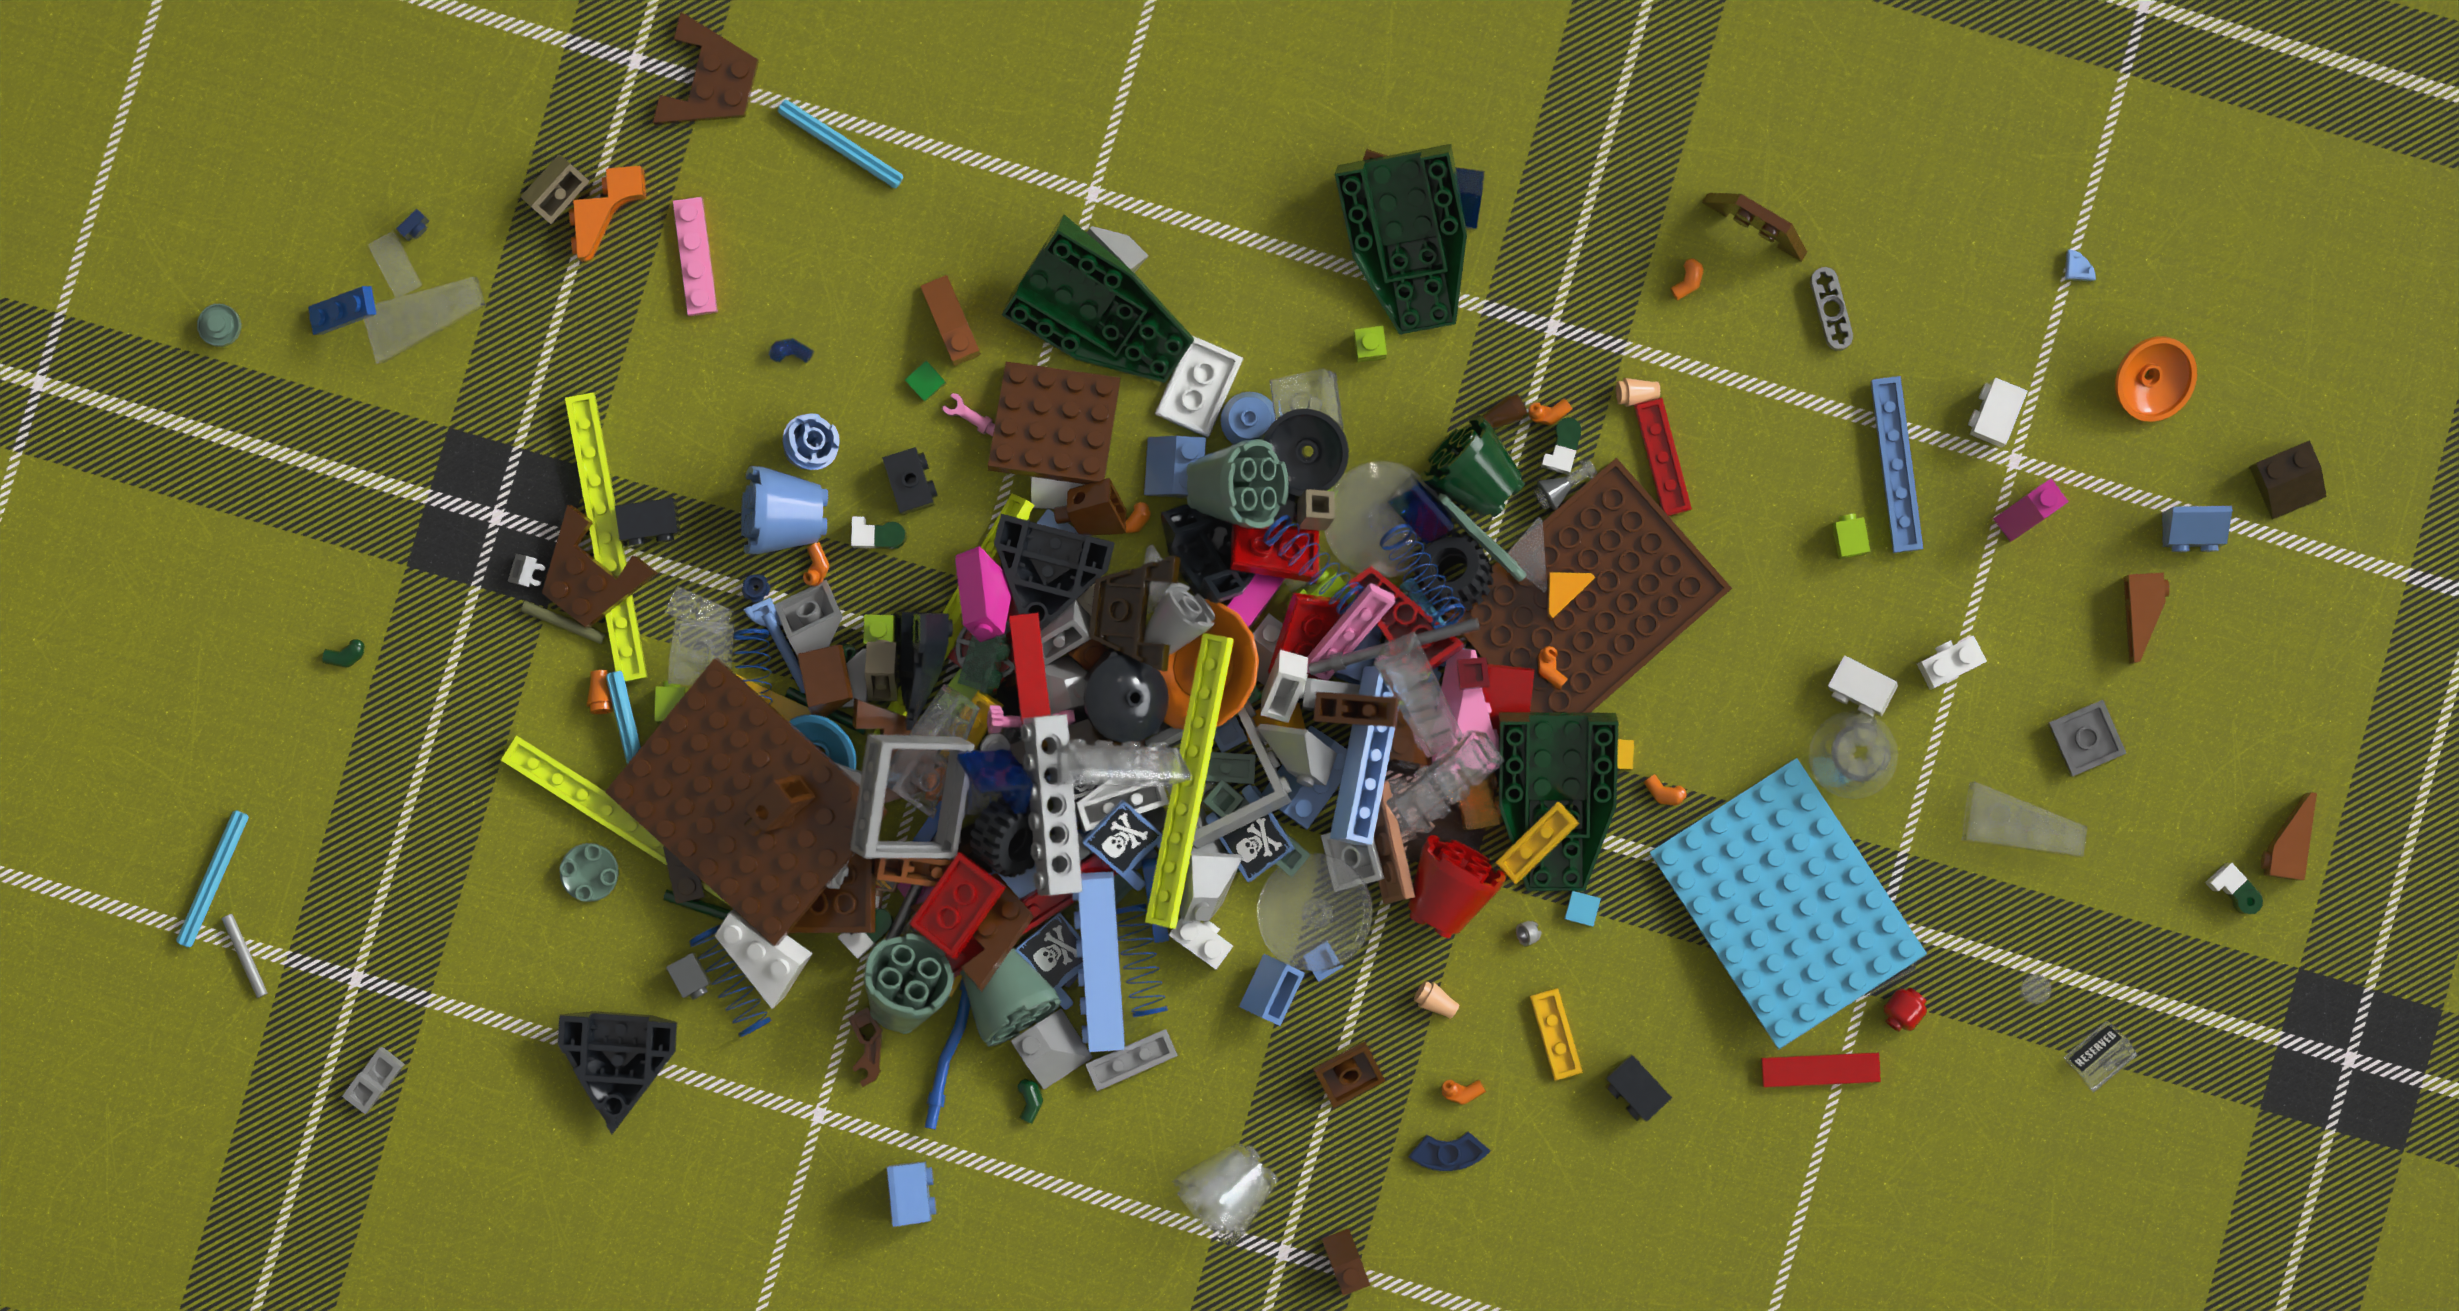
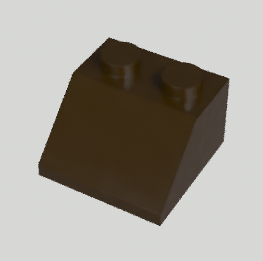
[2249,440,2327,520]

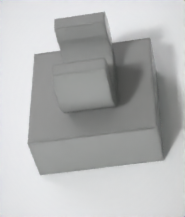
[508,554,545,587]

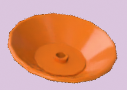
[1159,599,1259,730]

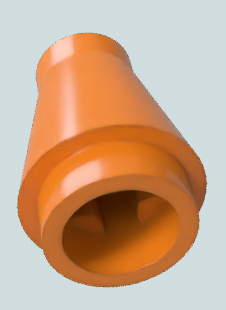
[587,670,613,714]

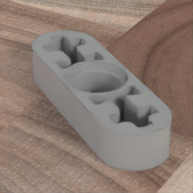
[1810,267,1853,351]

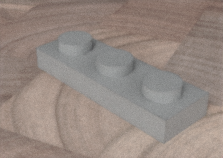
[1085,1029,1178,1091]

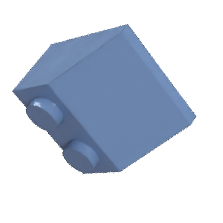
[1144,436,1206,498]
[2162,506,2232,552]
[887,1161,936,1226]

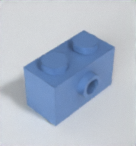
[1239,954,1305,1026]

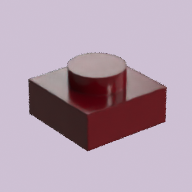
[1456,657,1490,690]

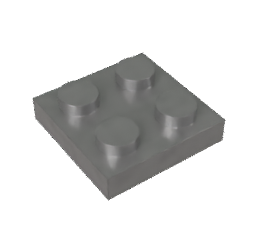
[2048,700,2126,777]

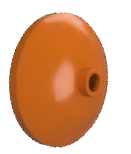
[2115,336,2197,422]

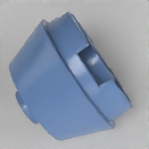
[1221,392,1279,444]
[783,413,839,470]

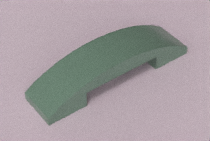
[1203,779,1311,877]

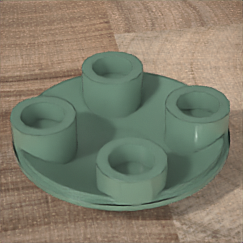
[560,843,619,902]

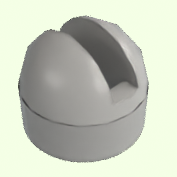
[1516,921,1542,946]

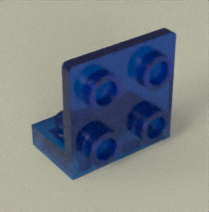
[957,749,1033,813]

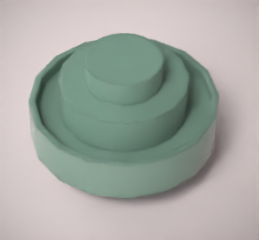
[197,304,241,347]

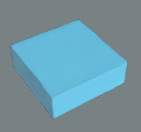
[1564,891,1601,927]

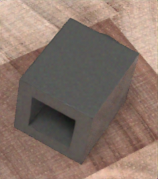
[666,953,712,1000]

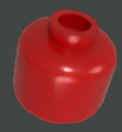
[1883,987,1927,1032]

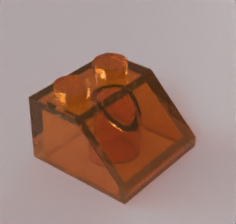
[1453,769,1503,832]

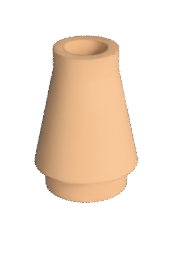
[1616,378,1660,407]
[1414,981,1459,1019]

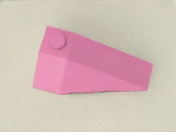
[1431,649,1499,770]

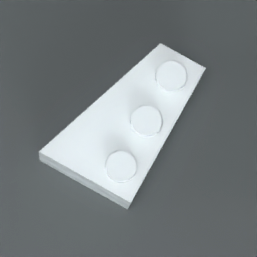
[1075,748,1169,832]
[715,910,813,1009]

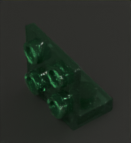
[958,635,1012,694]

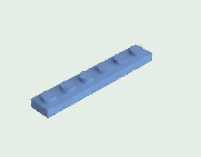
[1870,376,1923,553]

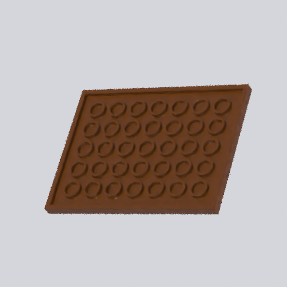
[1444,458,1732,713]
[605,658,889,946]

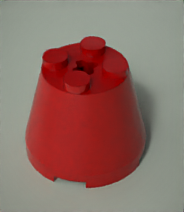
[1408,835,1506,938]

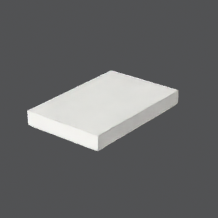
[1155,336,1243,438]

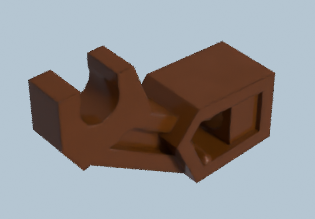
[848,1007,883,1087]

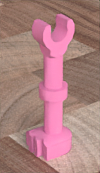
[942,393,995,437]
[987,706,1075,734]

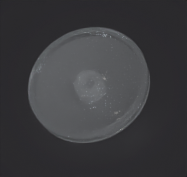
[1325,461,1439,578]
[1257,854,1373,972]

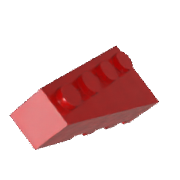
[1348,566,1465,681]

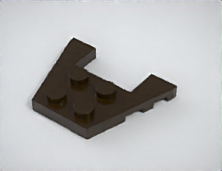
[1089,556,1180,672]

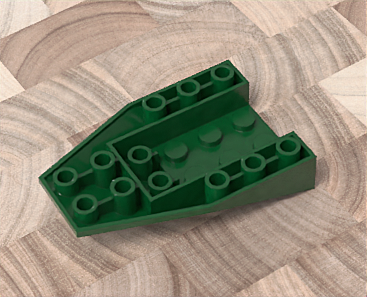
[1334,144,1467,335]
[1002,214,1194,383]
[1499,712,1618,891]

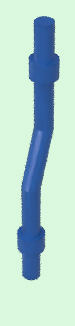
[925,978,971,1130]

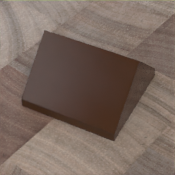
[797,645,853,717]
[1313,1041,1385,1108]

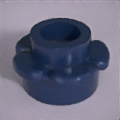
[742,574,771,602]

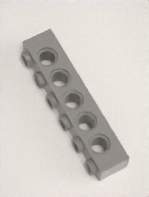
[1021,714,1082,895]

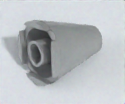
[1144,583,1215,655]

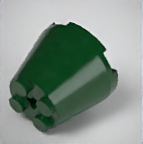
[1420,415,1525,517]

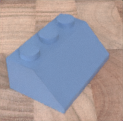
[1262,726,1347,830]

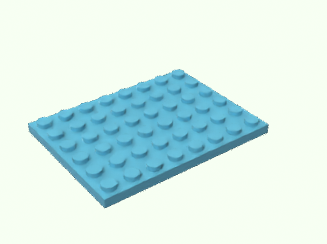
[1649,758,1927,1050]

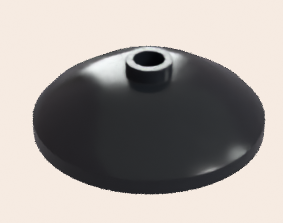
[1263,408,1349,496]
[1084,654,1169,743]

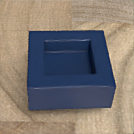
[396,209,429,241]

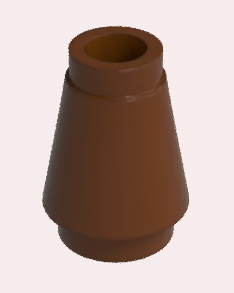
[1483,393,1528,429]

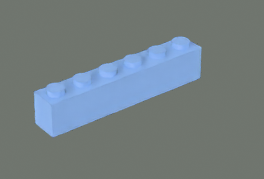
[1330,666,1406,845]
[1073,872,1125,1052]

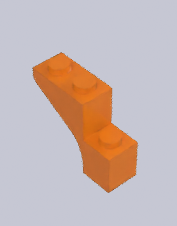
[569,166,646,262]

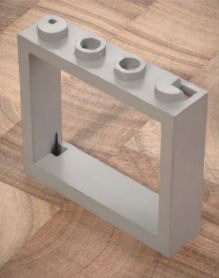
[1145,700,1292,849]
[850,735,974,858]

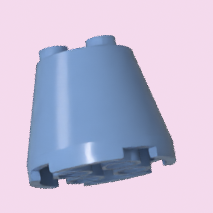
[741,466,828,554]

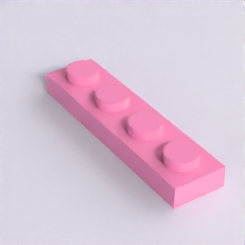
[673,197,718,316]
[1307,583,1395,681]

